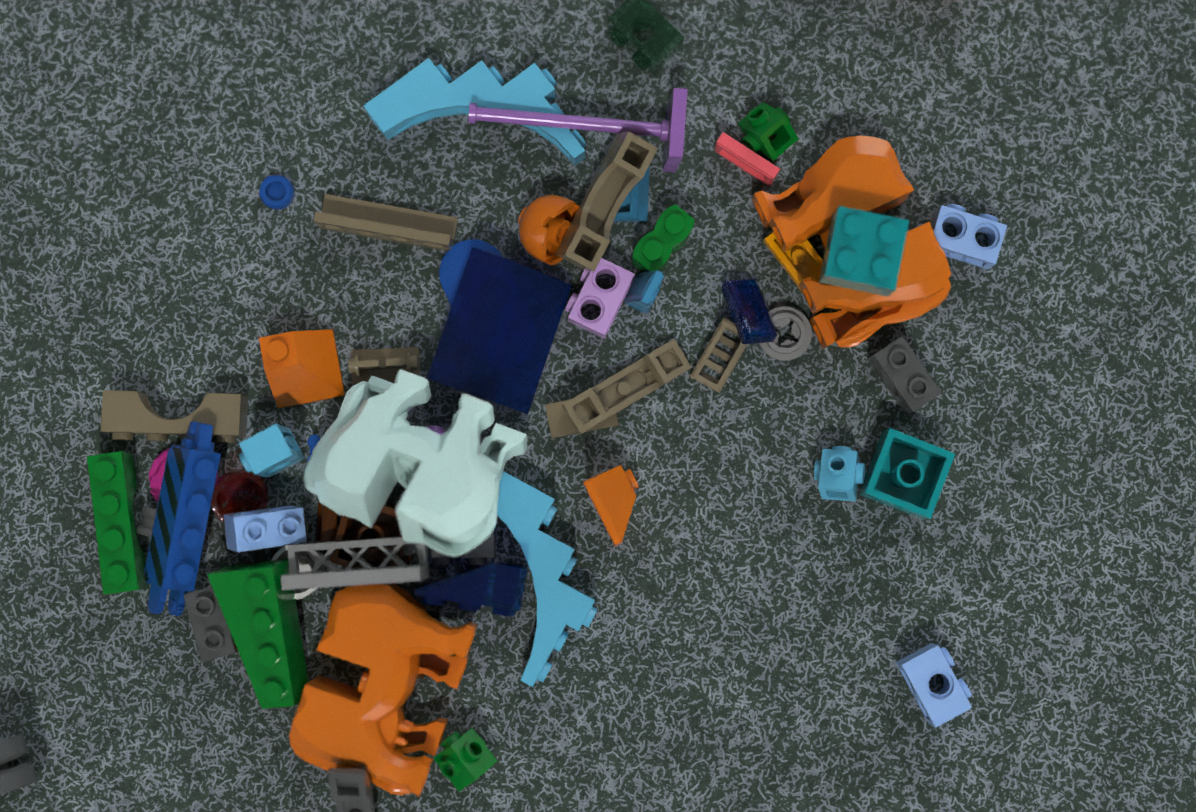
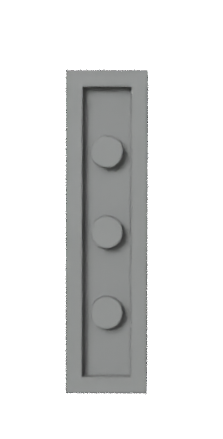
[281,537,429,590]

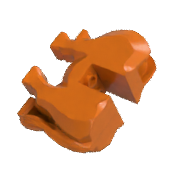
[752,136,951,349]
[289,583,478,797]

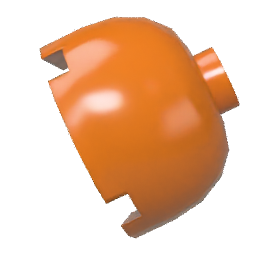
[518,194,579,265]

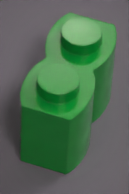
[632,205,695,272]

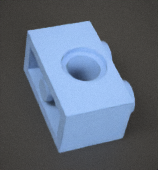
[895,643,972,728]

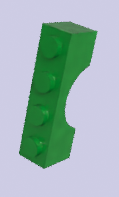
[87,451,150,595]

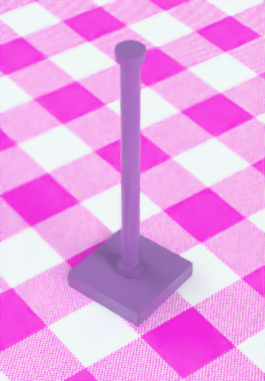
[468,88,688,173]

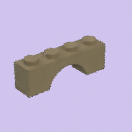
[555,131,658,272]
[101,390,248,444]

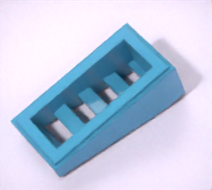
[624,270,664,314]

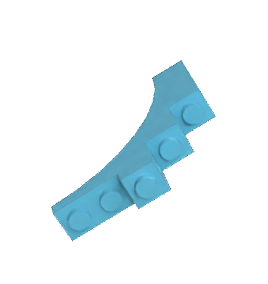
[364,58,587,166]
[497,471,598,687]

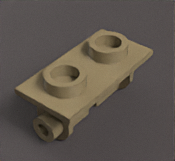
[348,347,420,384]

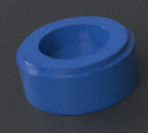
[259,175,295,210]

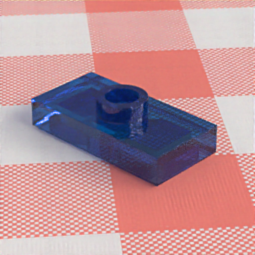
[721,279,777,344]

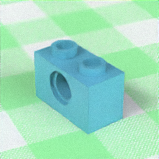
[238,424,305,477]

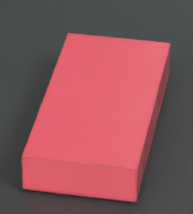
[714,132,780,186]

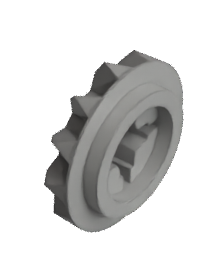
[757,307,812,361]

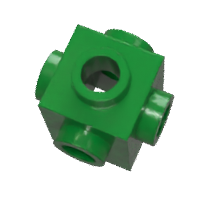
[738,102,798,161]
[433,728,497,792]

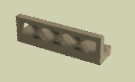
[314,194,459,251]

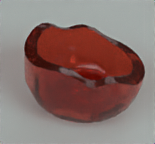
[211,470,268,522]

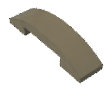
[561,339,692,435]

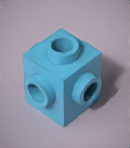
[814,446,865,502]

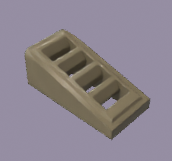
[690,316,753,393]

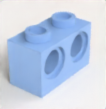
[931,204,1007,269]
[224,505,307,552]

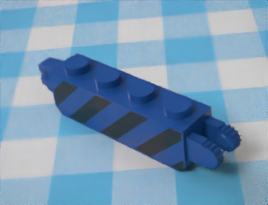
[144,421,221,616]

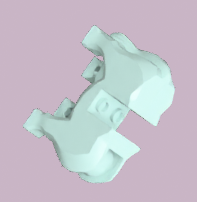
[303,369,527,557]

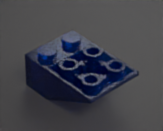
[414,563,530,617]

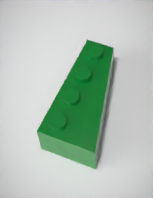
[207,559,309,709]

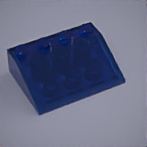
[427,247,572,414]

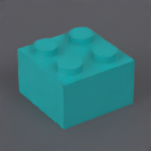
[819,206,909,297]
[859,428,955,520]

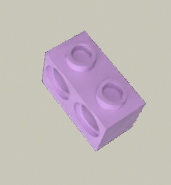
[565,258,635,339]

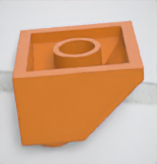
[259,329,345,409]
[583,465,639,546]

